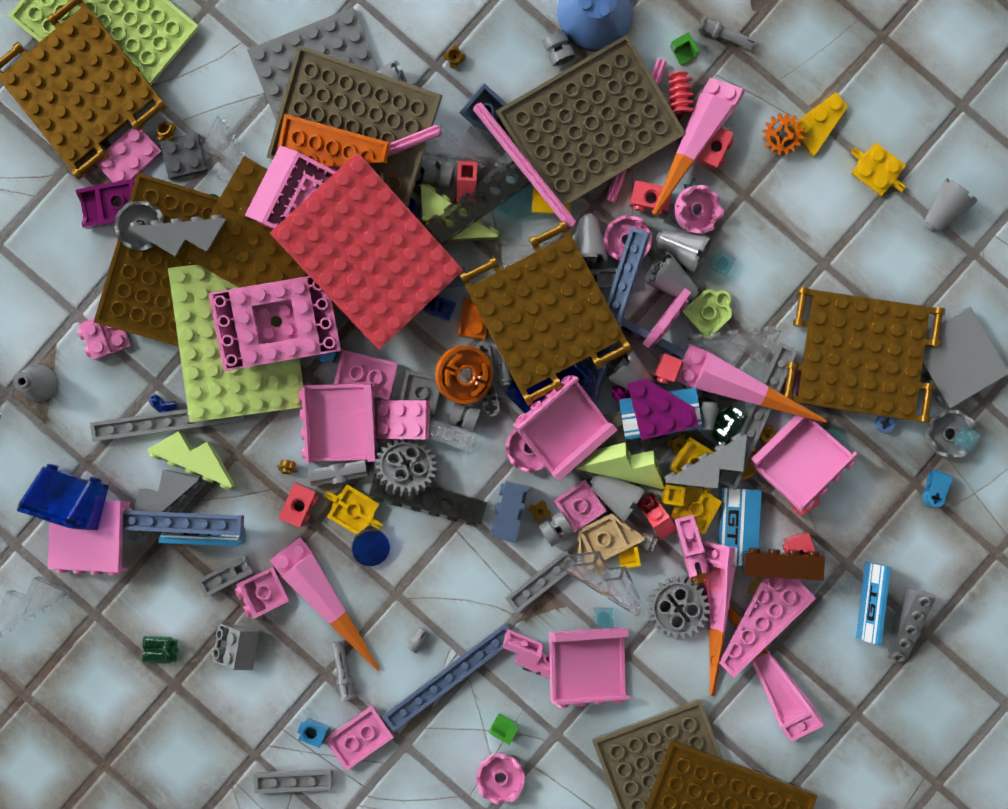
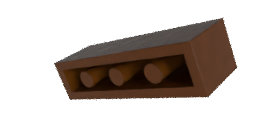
[743,548,825,581]

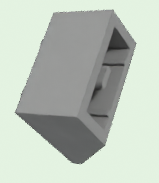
[212,623,259,670]

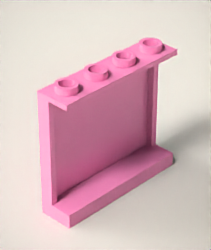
[513,375,617,481]
[299,382,377,464]
[749,415,857,512]
[48,498,130,576]
[549,627,630,708]

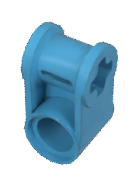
[922,469,952,507]

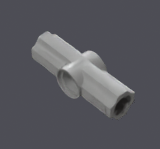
[308,460,369,486]

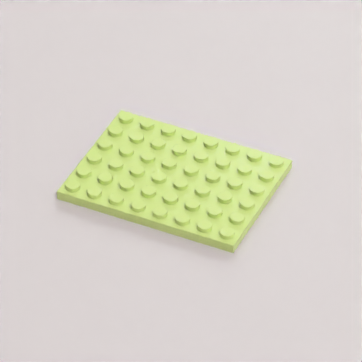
[8,0,200,85]
[168,265,303,422]

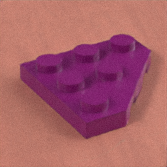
[627,379,699,440]

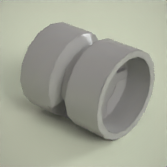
[542,30,576,67]
[423,158,455,189]
[448,402,481,432]
[538,511,574,547]

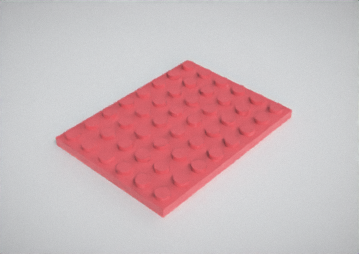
[269,152,463,350]

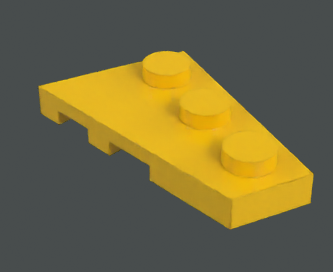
[790,92,848,158]

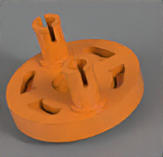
[435,345,493,404]

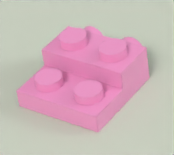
[77,318,132,360]
[234,567,289,619]

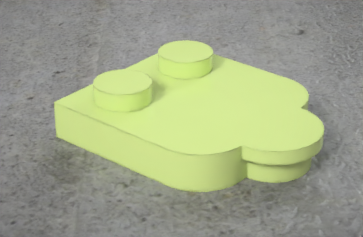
[681,289,732,340]

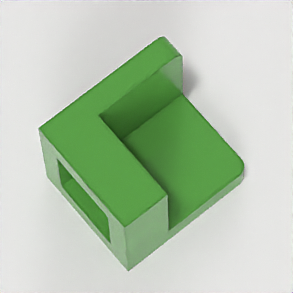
[670,32,700,66]
[489,713,519,745]

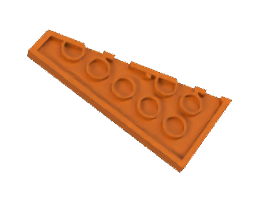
[277,114,391,167]

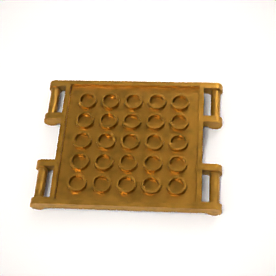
[0,0,167,180]
[459,221,633,406]
[783,287,946,423]

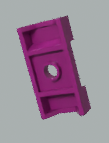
[76,176,153,229]

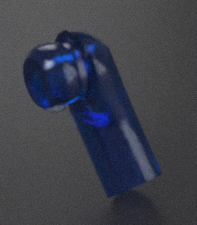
[149,394,177,413]

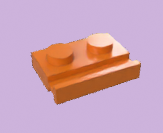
[458,297,487,340]

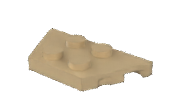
[578,513,646,572]

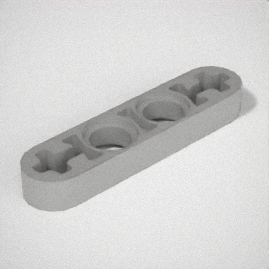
[475,343,500,417]

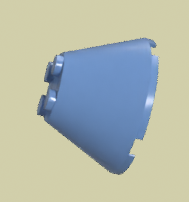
[557,0,633,51]

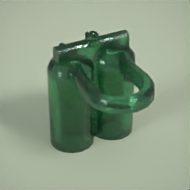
[142,636,179,664]

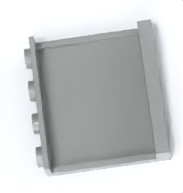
[921,307,1008,409]

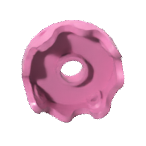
[675,185,724,234]
[603,215,652,263]
[506,429,545,472]
[476,753,525,804]

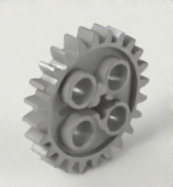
[374,439,437,497]
[647,576,710,639]

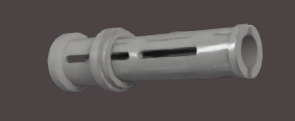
[697,15,756,51]
[332,640,357,701]

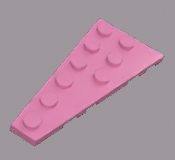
[719,577,816,678]

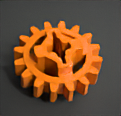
[762,113,805,155]

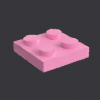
[553,479,606,532]

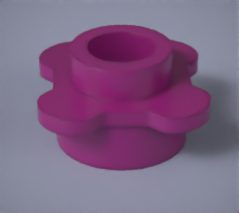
[611,386,631,402]

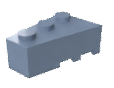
[490,480,529,543]

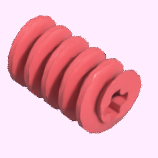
[668,71,694,114]

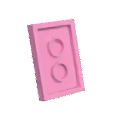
[96,126,162,182]
[642,288,691,348]
[334,350,398,400]
[376,400,430,439]
[324,705,394,771]

